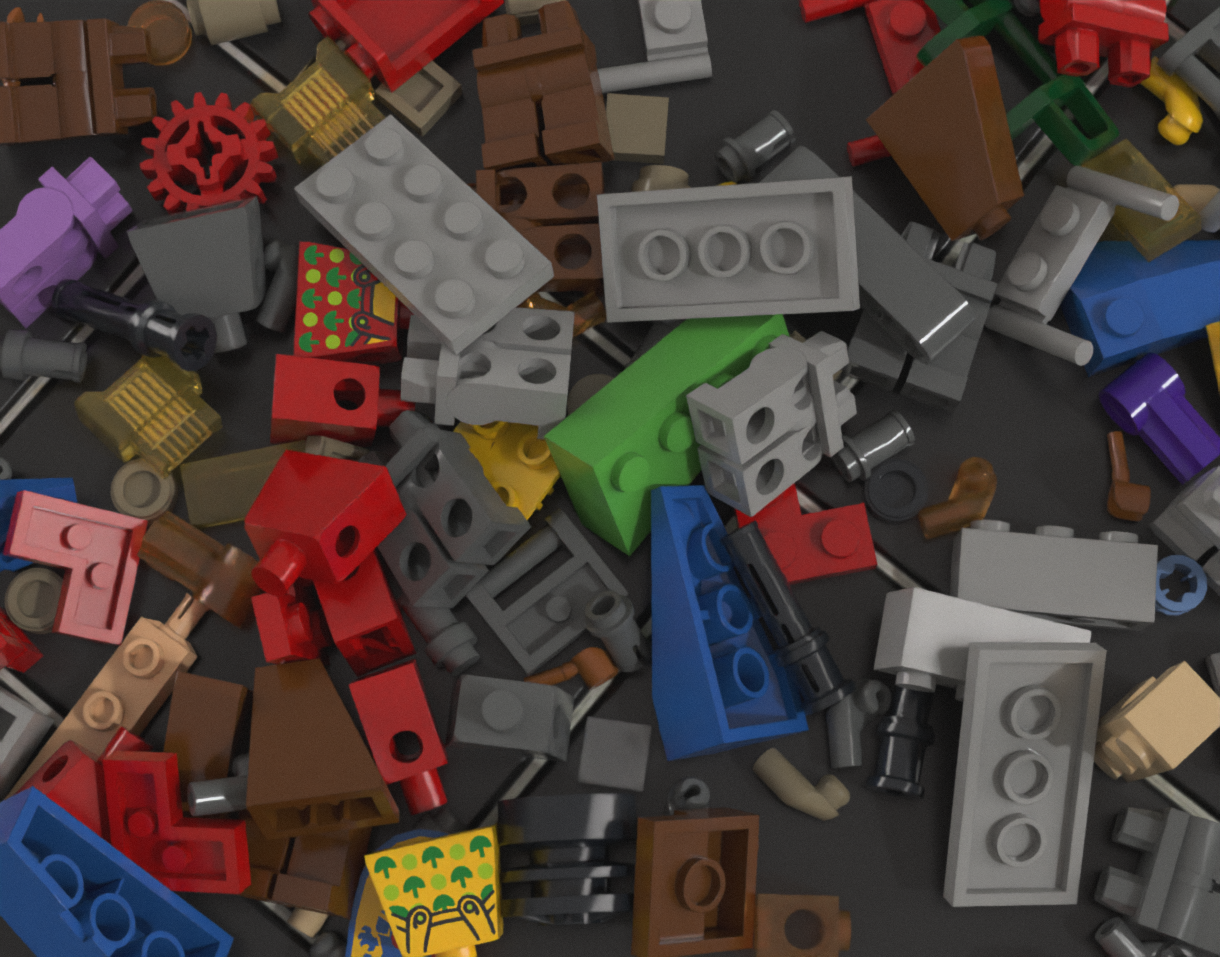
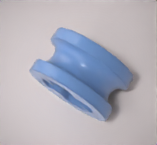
[1155,555,1207,616]

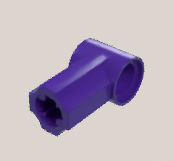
[1098,352,1220,485]

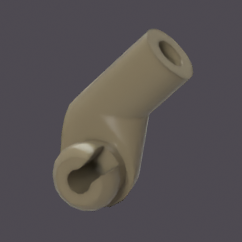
[753,748,850,821]

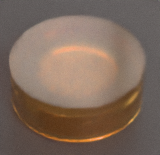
[127,0,192,65]

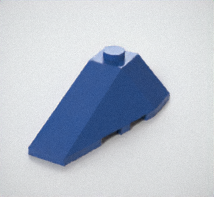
[1060,240,1220,377]
[651,485,809,761]

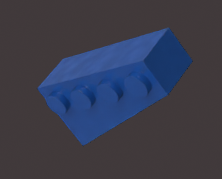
[0,786,234,957]

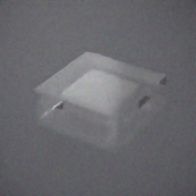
[578,717,652,792]

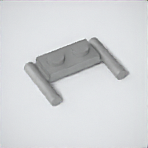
[598,0,712,93]
[985,166,1179,366]

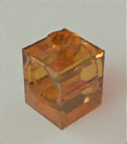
[754,894,851,957]

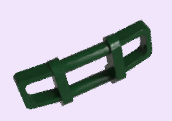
[916,0,1119,166]

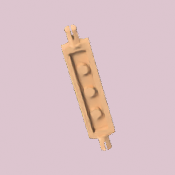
[4,593,209,800]

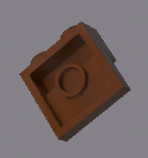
[631,807,759,957]

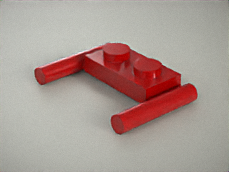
[799,0,941,167]

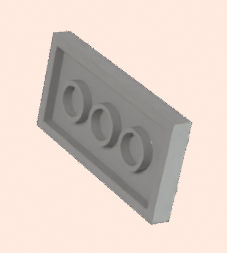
[294,114,554,355]
[597,176,860,322]
[943,642,1107,907]

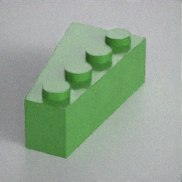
[544,314,790,556]

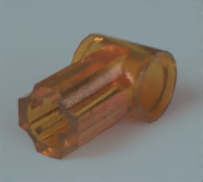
[137,510,264,628]

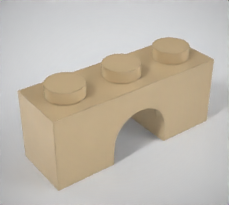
[1094,661,1220,783]

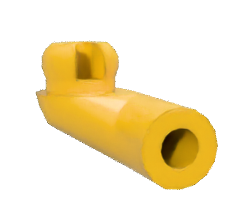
[1140,56,1203,145]

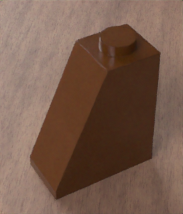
[866,36,1024,241]
[246,658,399,840]
[164,671,254,819]

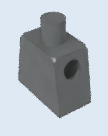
[127,196,267,353]
[444,675,574,762]

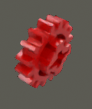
[140,92,278,215]

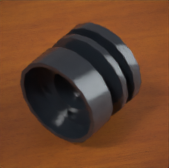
[497,793,637,926]

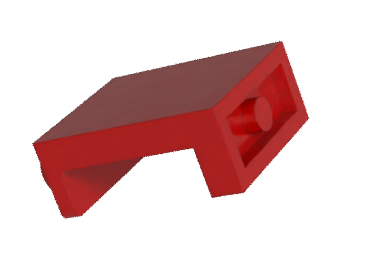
[308,0,504,93]

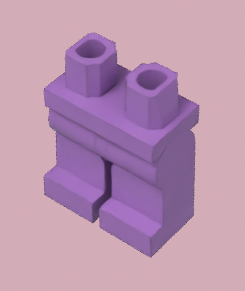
[0,157,133,328]

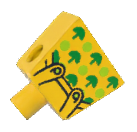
[364,824,503,957]

